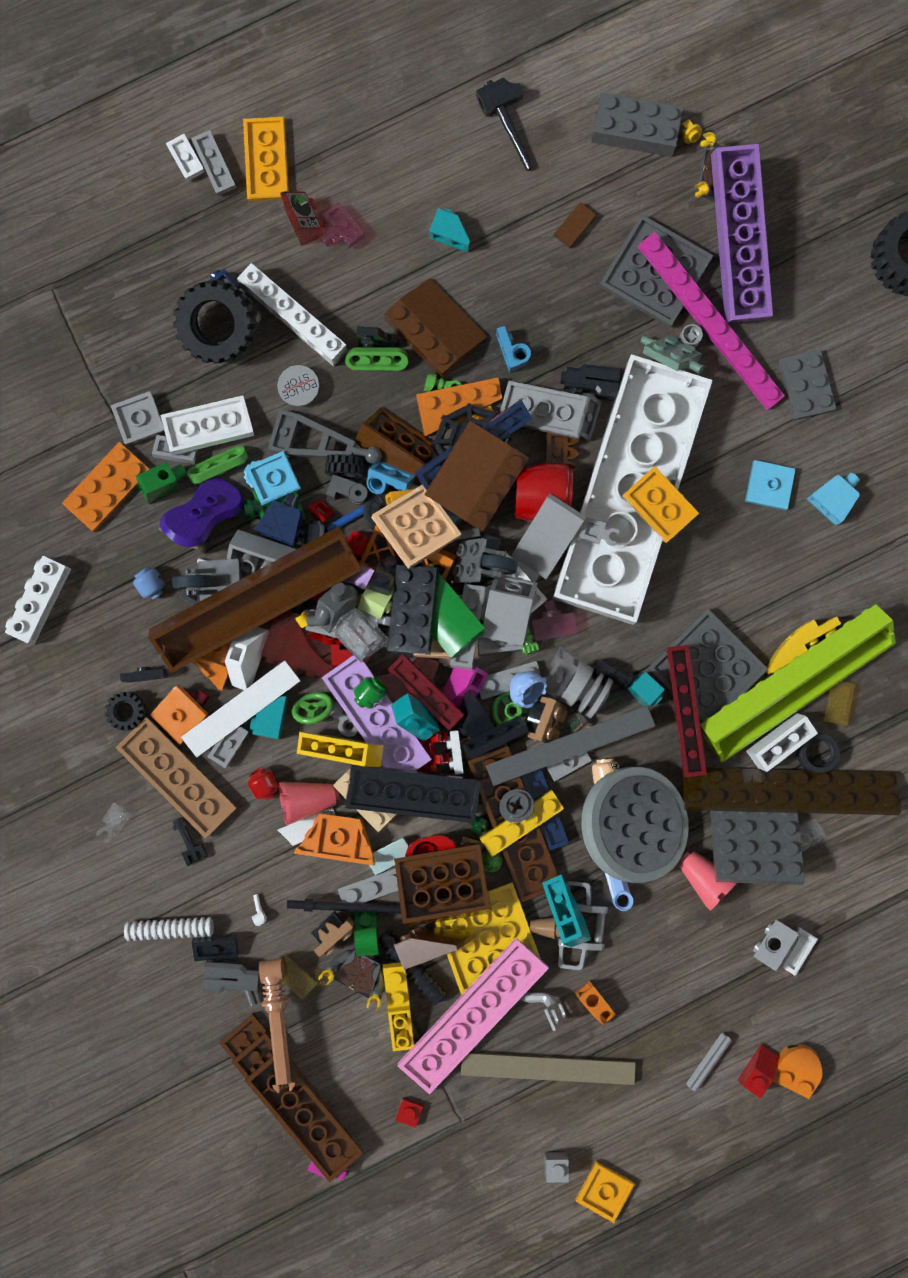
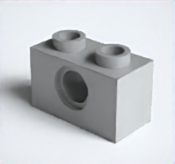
[753,920,801,973]

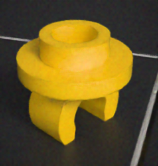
[681,119,702,144]

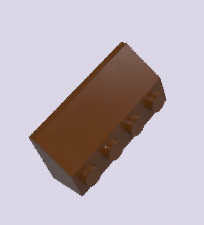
[354,407,439,487]

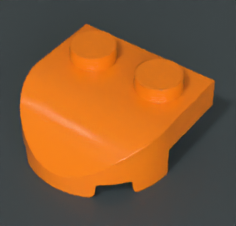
[773,1044,822,1099]

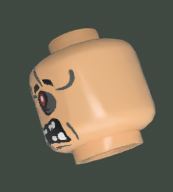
[592,758,620,784]

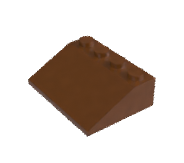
[384,278,488,379]
[424,421,529,532]
[394,844,492,927]

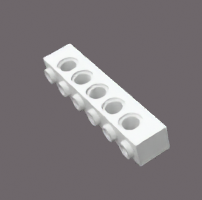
[237,263,347,367]

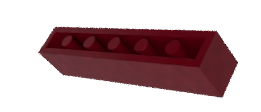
[666,645,707,777]

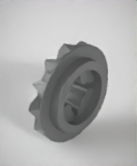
[500,789,534,824]

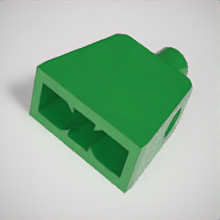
[136,462,187,505]

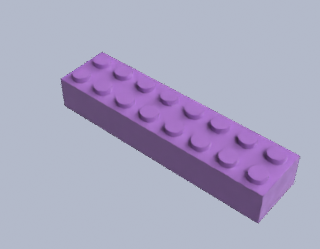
[711,144,773,324]

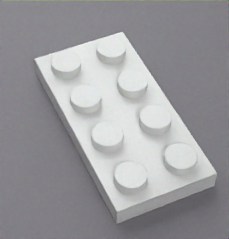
[161,395,254,456]

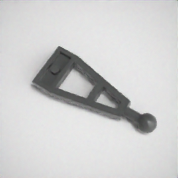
[268,409,382,464]

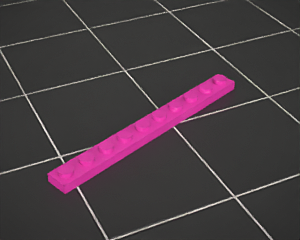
[637,232,785,410]

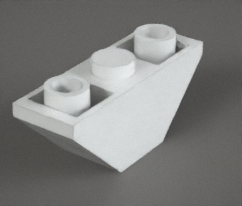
[225,627,270,690]

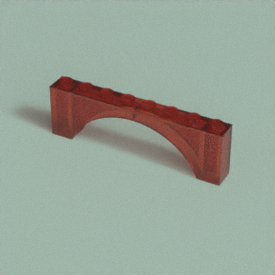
[261,610,440,703]

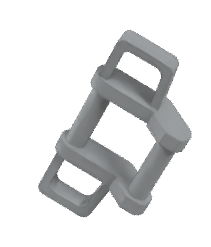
[558,881,608,970]

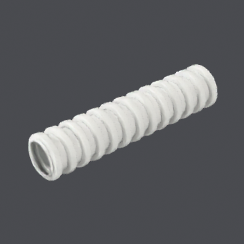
[124,917,214,941]

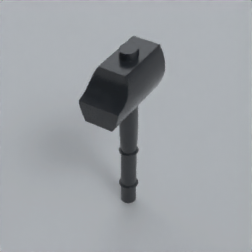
[476,78,533,171]

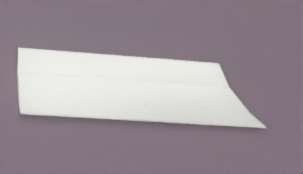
[277,807,336,846]

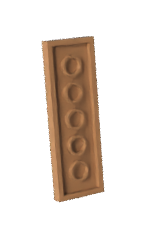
[115,717,237,839]

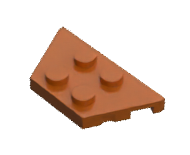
[193,641,232,691]
[294,813,376,865]

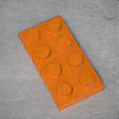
[62,442,150,532]

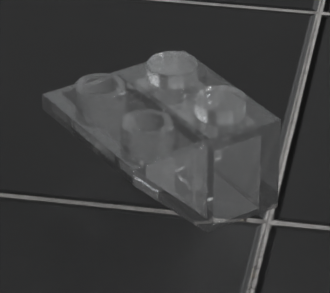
[332,608,389,663]

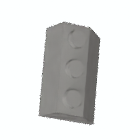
[227,530,296,579]

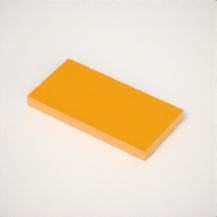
[243,117,289,202]

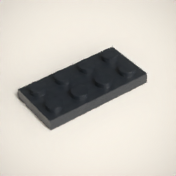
[387,565,440,655]

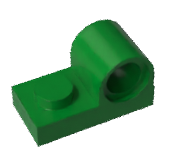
[354,912,379,957]

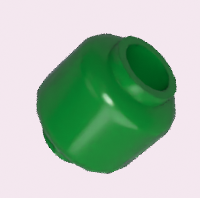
[353,677,386,709]

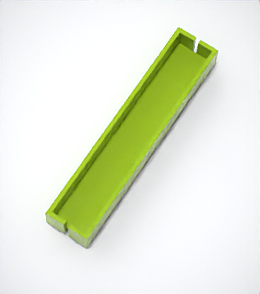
[700,604,896,763]

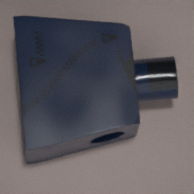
[255,493,303,547]

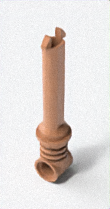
[259,958,295,1093]

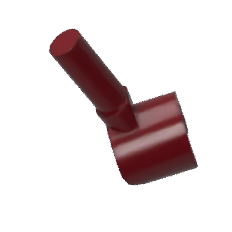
[184,689,210,705]

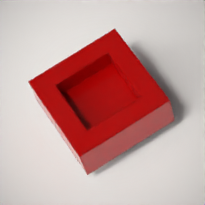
[348,531,371,557]
[395,1098,423,1128]

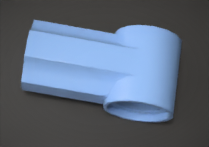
[605,873,633,911]

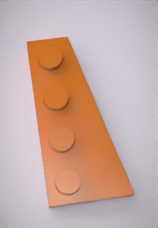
[416,378,502,436]

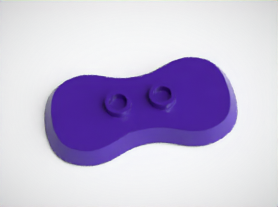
[160,478,244,547]

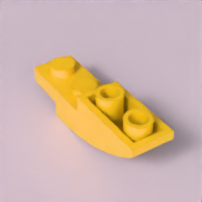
[766,617,841,674]
[383,962,414,1051]

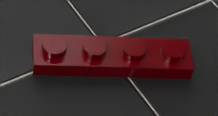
[388,654,465,730]

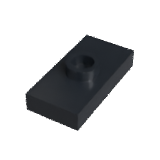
[120,667,168,683]

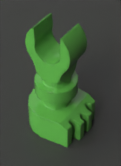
[424,372,462,392]
[522,626,539,655]

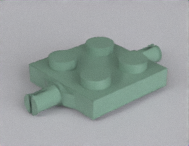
[640,335,704,374]

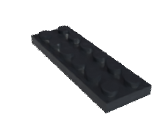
[345,764,481,823]

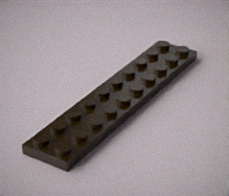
[681,768,901,815]

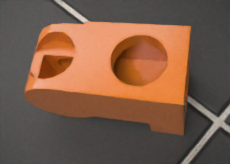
[575,980,616,1026]

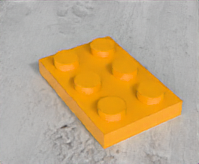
[622,466,699,543]

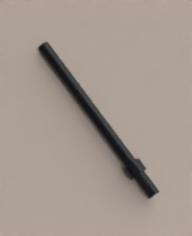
[287,898,401,914]

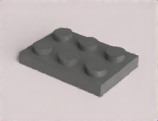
[778,349,836,420]

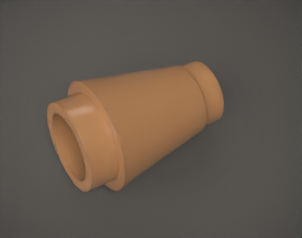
[530,917,560,939]

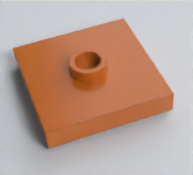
[150,685,209,745]

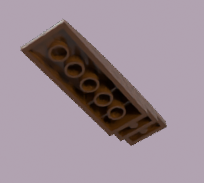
[459,724,558,902]
[219,1013,363,1183]

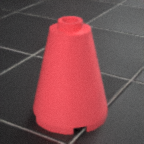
[279,782,339,825]
[679,851,737,911]

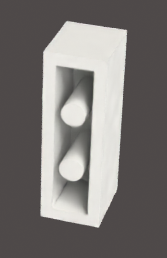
[746,713,818,772]

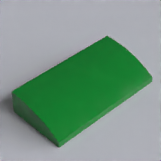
[429,565,486,659]

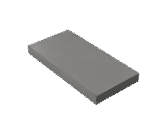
[499,381,590,439]
[511,494,586,579]

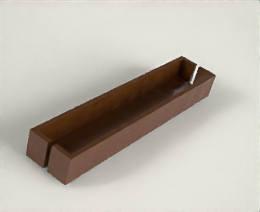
[148,527,362,673]

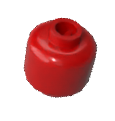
[247,767,279,800]

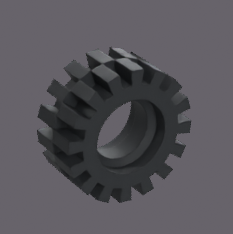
[325,454,364,479]
[105,692,147,731]

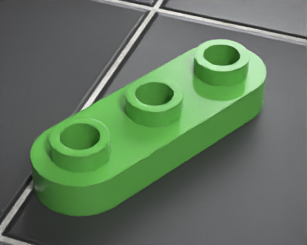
[345,347,408,371]
[187,446,248,484]

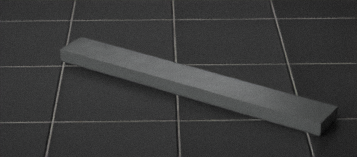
[486,706,655,787]

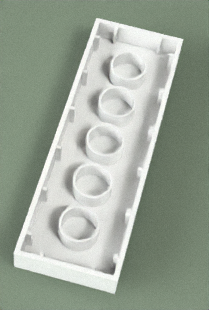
[552,354,712,625]

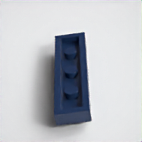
[521,769,569,851]

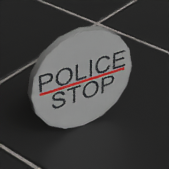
[277,365,319,407]

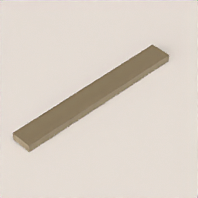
[461,1052,635,1085]

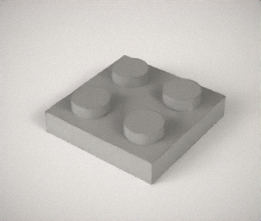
[111,391,165,446]

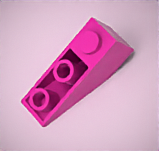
[436,666,488,722]

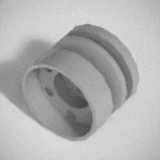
[559,662,613,718]

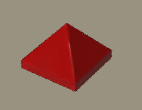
[308,499,335,522]

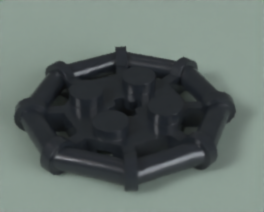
[432,403,511,455]

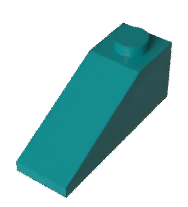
[542,875,591,947]

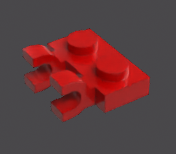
[416,733,450,772]

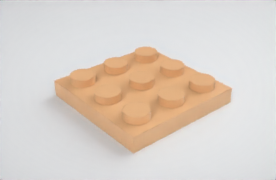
[371,485,461,569]

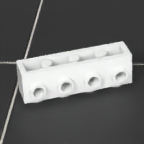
[5,556,71,645]

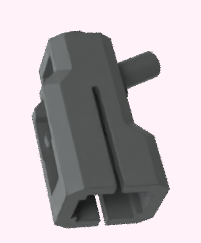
[202,960,264,1006]

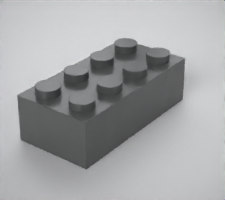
[591,92,683,157]

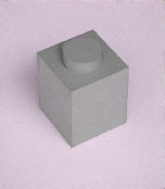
[545,1152,569,1183]

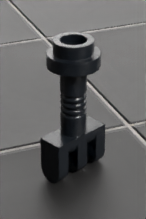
[172,816,208,866]

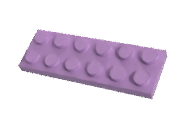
[322,653,431,771]

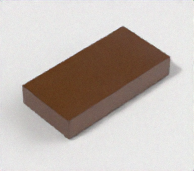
[554,202,596,248]

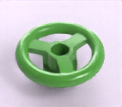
[491,691,532,725]
[292,692,334,724]

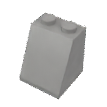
[482,575,538,646]

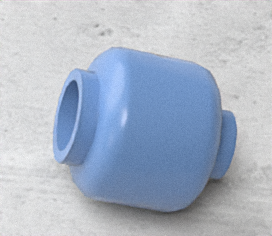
[133,567,165,599]

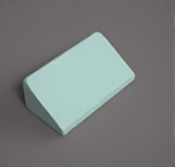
[369,837,409,875]

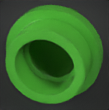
[482,851,502,872]

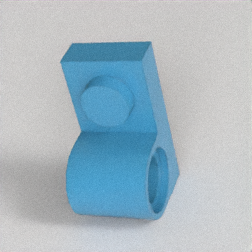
[496,326,531,373]
[367,461,416,494]

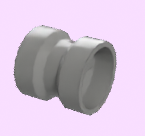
[678,324,703,348]

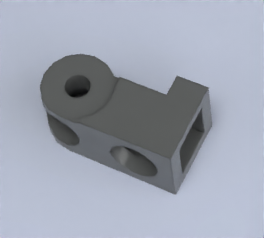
[326,475,368,505]

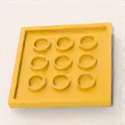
[435,882,541,995]

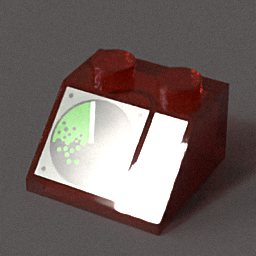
[280,191,325,246]

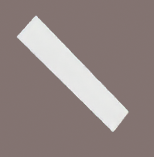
[181,661,300,757]

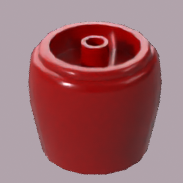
[516,463,574,522]

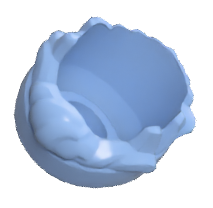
[510,672,547,708]

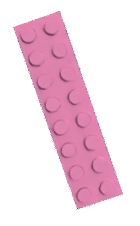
[397,937,549,1095]

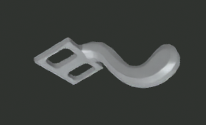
[519,992,568,1031]

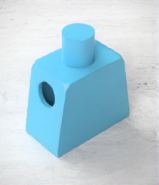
[807,473,860,525]

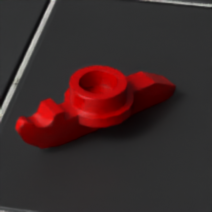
[308,632,349,646]

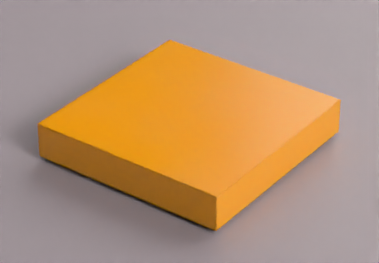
[575,1160,635,1223]

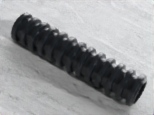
[378,929,446,1006]

